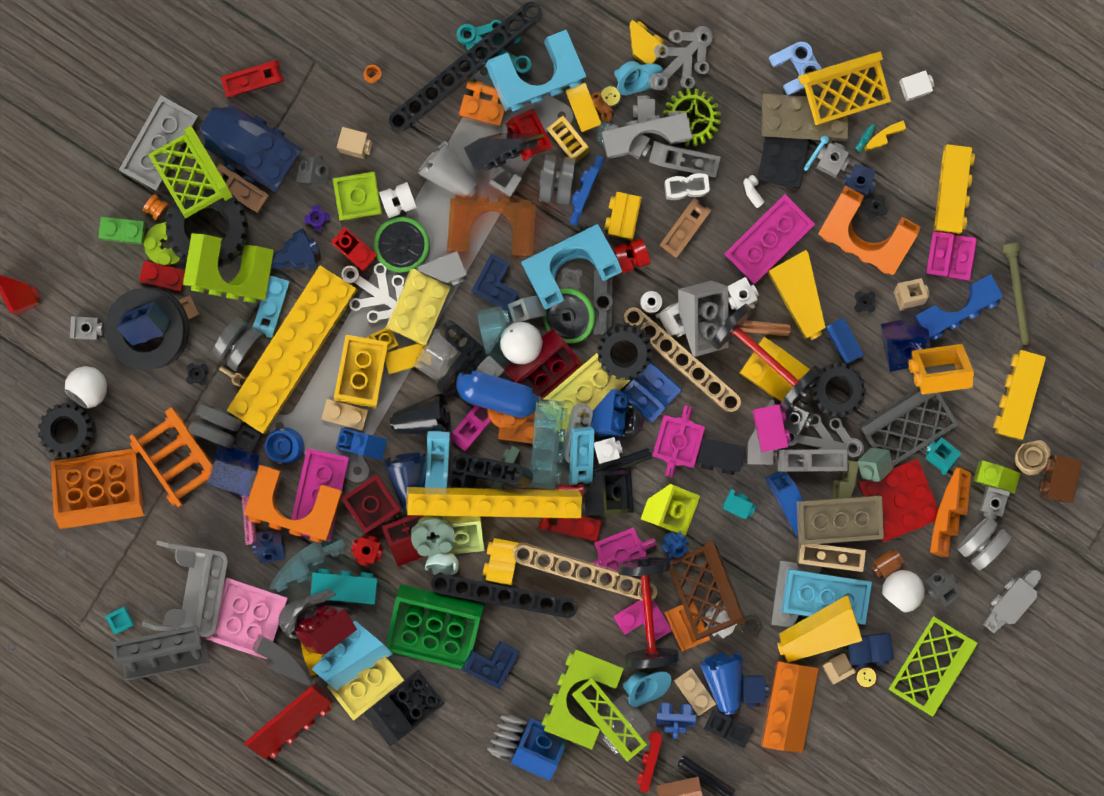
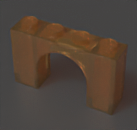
[447,195,536,257]

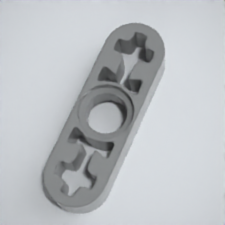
[562,403,593,464]

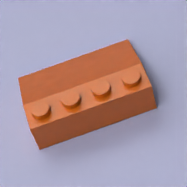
[51,448,145,529]

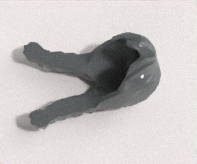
[278,589,350,639]

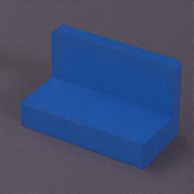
[824,317,864,364]

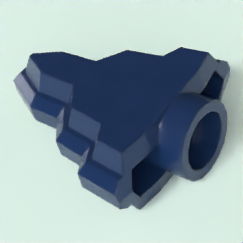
[271,228,320,271]

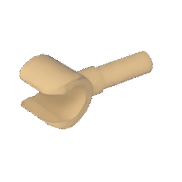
[219,366,248,387]

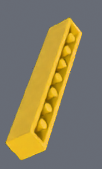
[406,487,582,518]

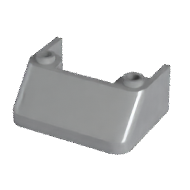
[142,541,228,637]

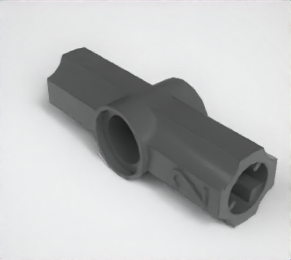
[593,270,613,335]

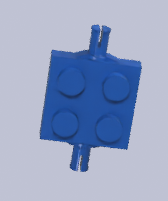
[569,155,605,226]

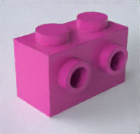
[752,405,791,452]

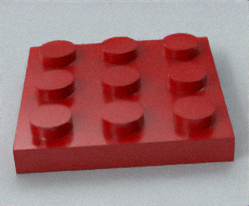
[858,459,939,543]

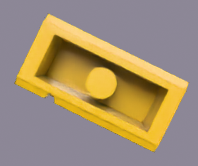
[604,192,642,240]

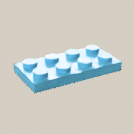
[781,569,872,624]

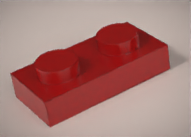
[139,261,185,292]

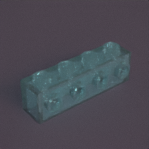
[529,399,568,490]

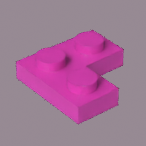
[613,600,672,641]

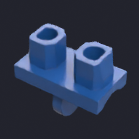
[656,703,696,739]

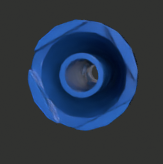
[700,652,743,715]

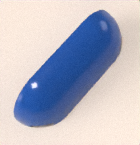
[456,371,541,418]

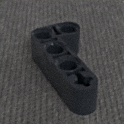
[447,454,533,488]

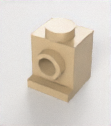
[894,278,929,311]

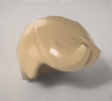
[1014,440,1051,475]

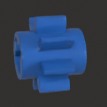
[661,531,689,558]

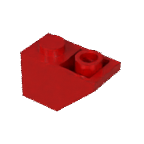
[330,226,378,273]

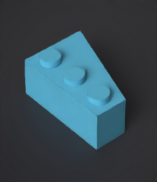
[312,621,393,690]

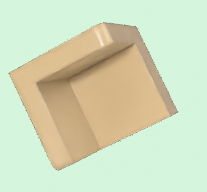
[821,653,856,685]

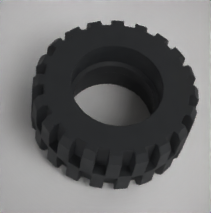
[165,187,248,268]

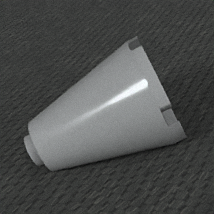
[417,140,477,198]

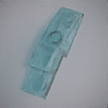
[269,538,347,592]

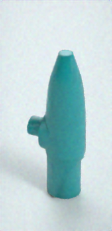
[854,124,876,153]

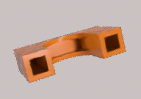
[818,185,921,275]
[244,465,344,543]

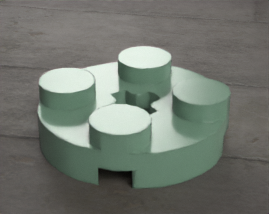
[411,515,455,556]

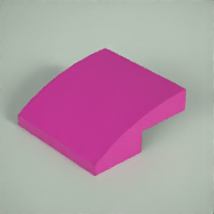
[926,231,978,281]

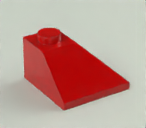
[0,275,41,316]

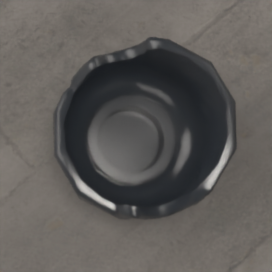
[621,405,644,438]

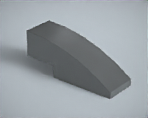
[252,634,311,687]

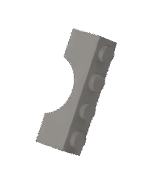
[601,111,692,159]

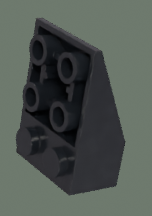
[464,133,545,171]
[364,670,445,746]

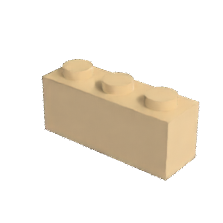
[796,544,866,572]

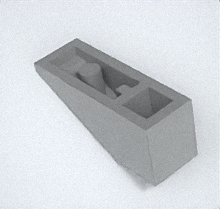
[649,141,721,178]

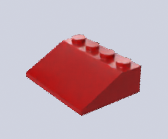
[244,682,333,759]

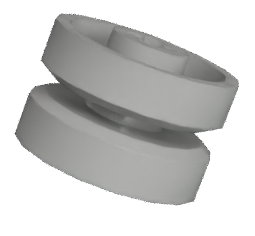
[957,516,1012,570]

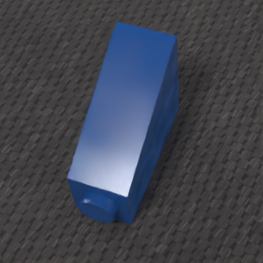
[765,472,803,536]

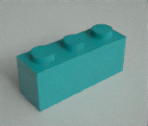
[310,568,378,604]

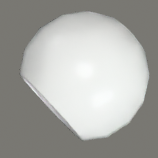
[500,322,543,364]
[65,366,107,409]
[882,570,925,613]

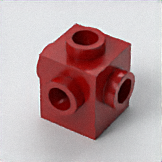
[351,534,383,566]

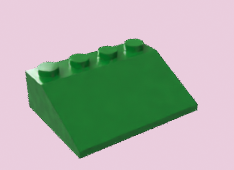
[386,584,484,669]

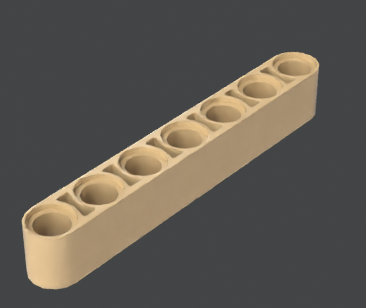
[624,308,741,412]
[513,542,657,601]

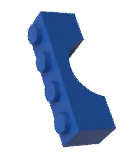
[913,274,1004,340]

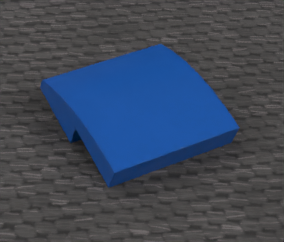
[622,360,682,422]

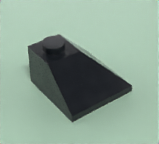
[584,470,634,516]

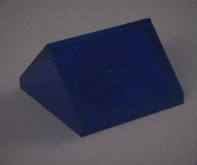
[206,444,259,497]

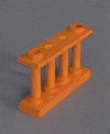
[129,407,223,507]

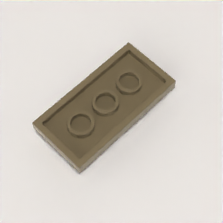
[761,94,848,142]
[797,495,884,545]

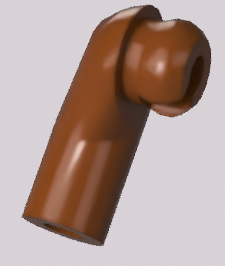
[591,92,614,122]

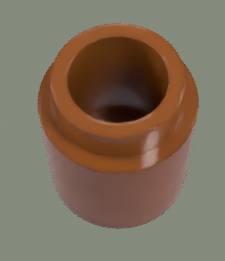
[871,549,905,579]

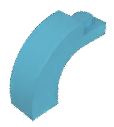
[425,431,450,488]

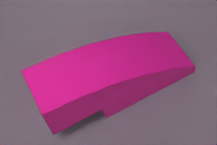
[449,405,491,452]

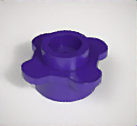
[304,205,330,231]

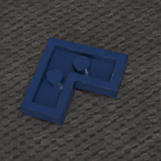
[471,254,519,311]
[461,641,520,689]

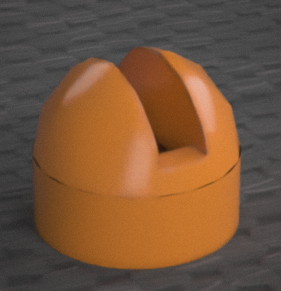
[363,65,381,83]

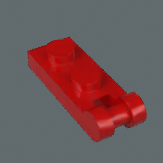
[220,60,284,99]
[538,516,601,541]
[636,730,662,793]

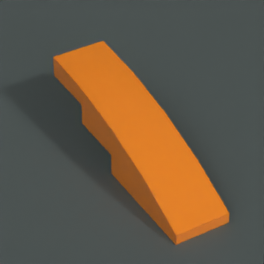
[930,468,971,557]

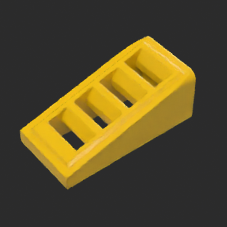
[546,116,590,164]

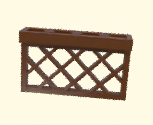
[670,540,746,641]

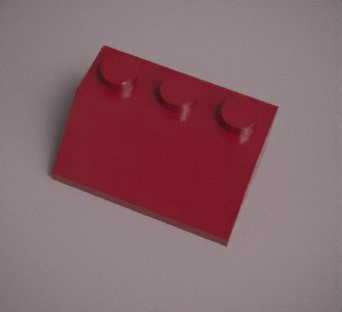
[504,328,583,401]

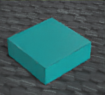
[105,606,135,635]

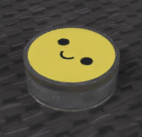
[600,85,621,108]

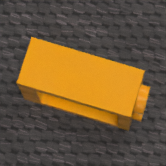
[909,344,974,395]

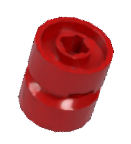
[613,238,651,274]

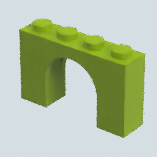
[183,233,274,303]
[541,650,624,750]

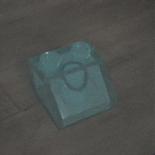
[476,306,510,356]

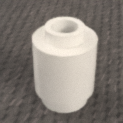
[640,291,662,314]

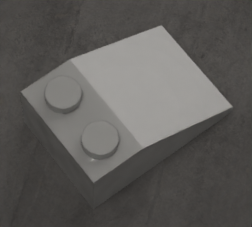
[678,280,728,357]

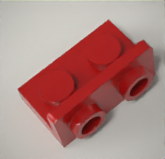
[505,109,553,161]

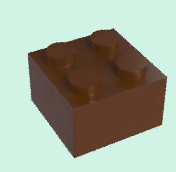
[1038,455,1082,503]

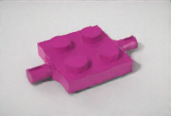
[652,405,705,478]
[587,527,657,581]

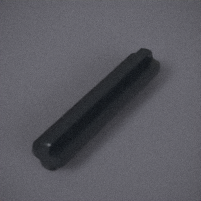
[593,448,652,478]
[677,756,735,796]

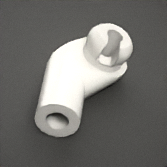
[743,175,764,208]

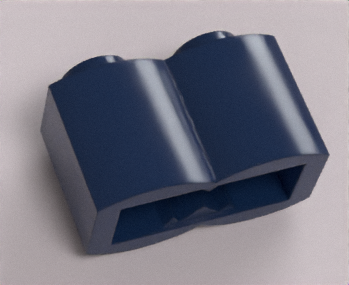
[848,632,894,668]

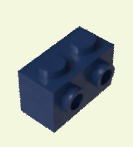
[116,301,170,346]

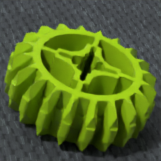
[663,89,721,147]

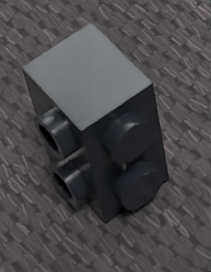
[697,437,745,475]

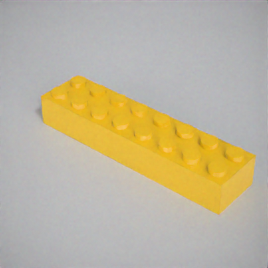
[227,266,358,434]

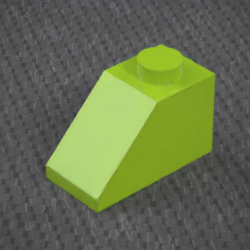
[973,460,1021,494]

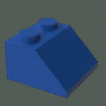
[511,718,568,781]

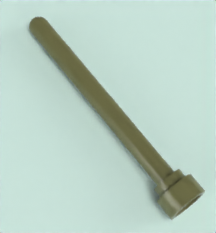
[1002,242,1030,345]

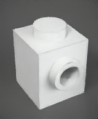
[594,437,623,464]

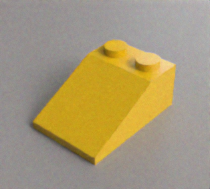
[334,335,388,408]
[739,337,810,402]

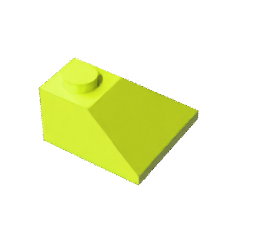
[641,484,700,536]

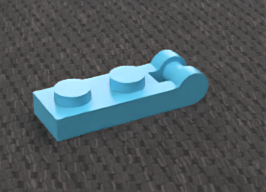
[253,275,290,338]
[568,427,594,486]

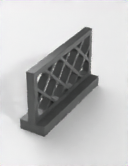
[858,387,959,466]

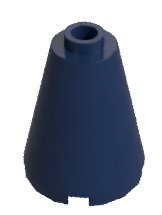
[384,452,427,511]

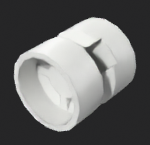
[379,182,417,218]

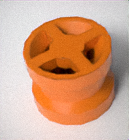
[142,194,169,221]

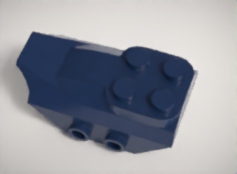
[200,104,304,192]

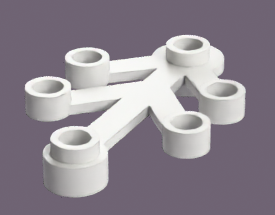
[342,263,405,323]

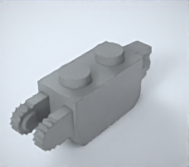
[983,569,1042,633]

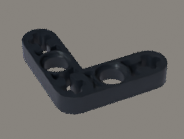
[437,320,487,397]

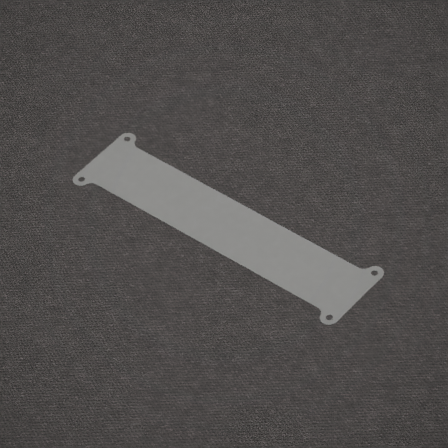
[269,66,573,483]

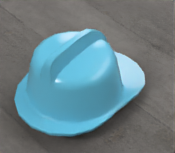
[614,61,663,96]
[623,671,672,707]

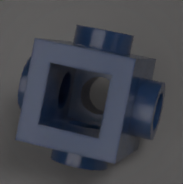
[844,164,876,198]
[252,530,285,563]

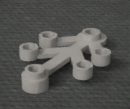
[649,26,713,90]
[786,414,864,473]

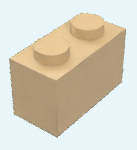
[337,127,372,159]

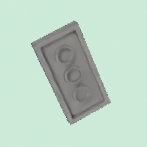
[119,95,199,191]

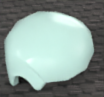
[425,551,459,576]

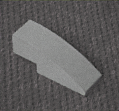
[778,449,848,472]

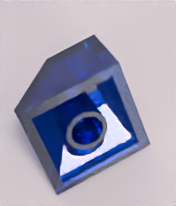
[881,320,930,372]

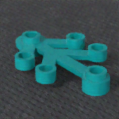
[457,20,532,80]

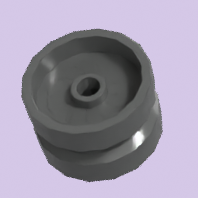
[539,154,575,205]
[211,316,263,371]
[187,403,243,449]

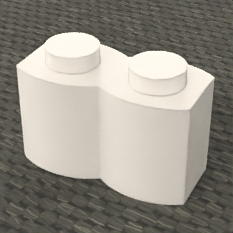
[664,173,710,200]

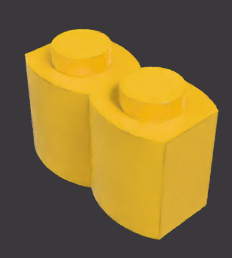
[483,538,518,585]

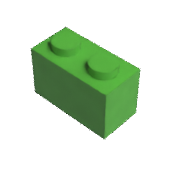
[98,217,147,245]

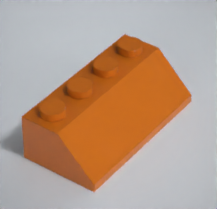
[760,660,819,753]

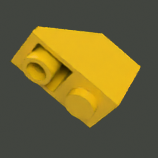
[629,20,665,65]

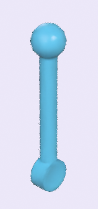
[803,136,829,171]

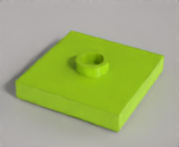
[332,171,382,221]

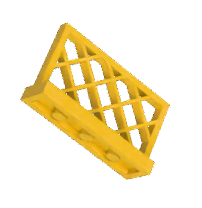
[798,51,891,125]

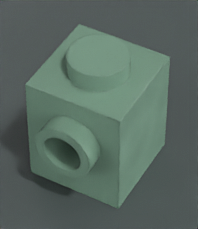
[858,448,893,482]

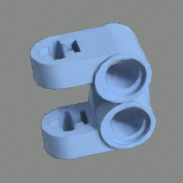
[769,42,821,95]

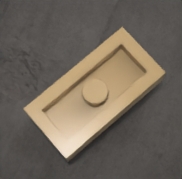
[321,399,369,431]
[674,668,716,716]

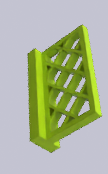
[148,126,233,218]
[888,616,978,717]

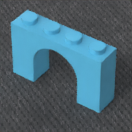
[485,30,586,112]
[521,224,622,310]

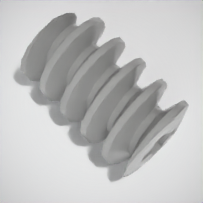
[487,714,527,762]

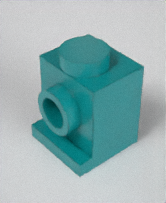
[925,437,962,476]
[721,489,756,519]

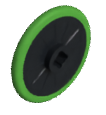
[374,217,430,273]
[543,288,595,344]

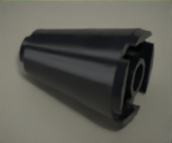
[390,393,451,435]

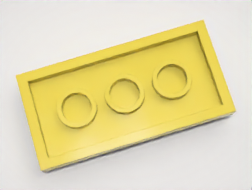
[539,353,630,436]

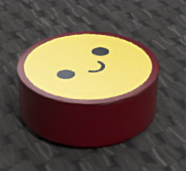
[855,667,877,688]

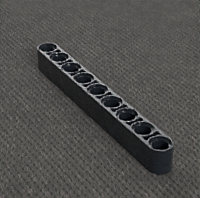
[389,1,543,132]

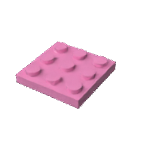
[206,578,288,659]

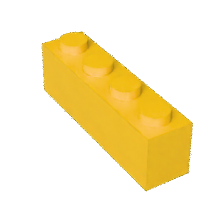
[933,144,975,234]
[993,350,1046,440]

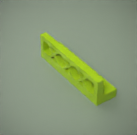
[571,678,647,762]

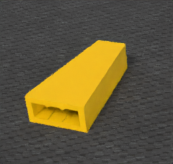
[767,250,826,340]
[777,596,862,663]

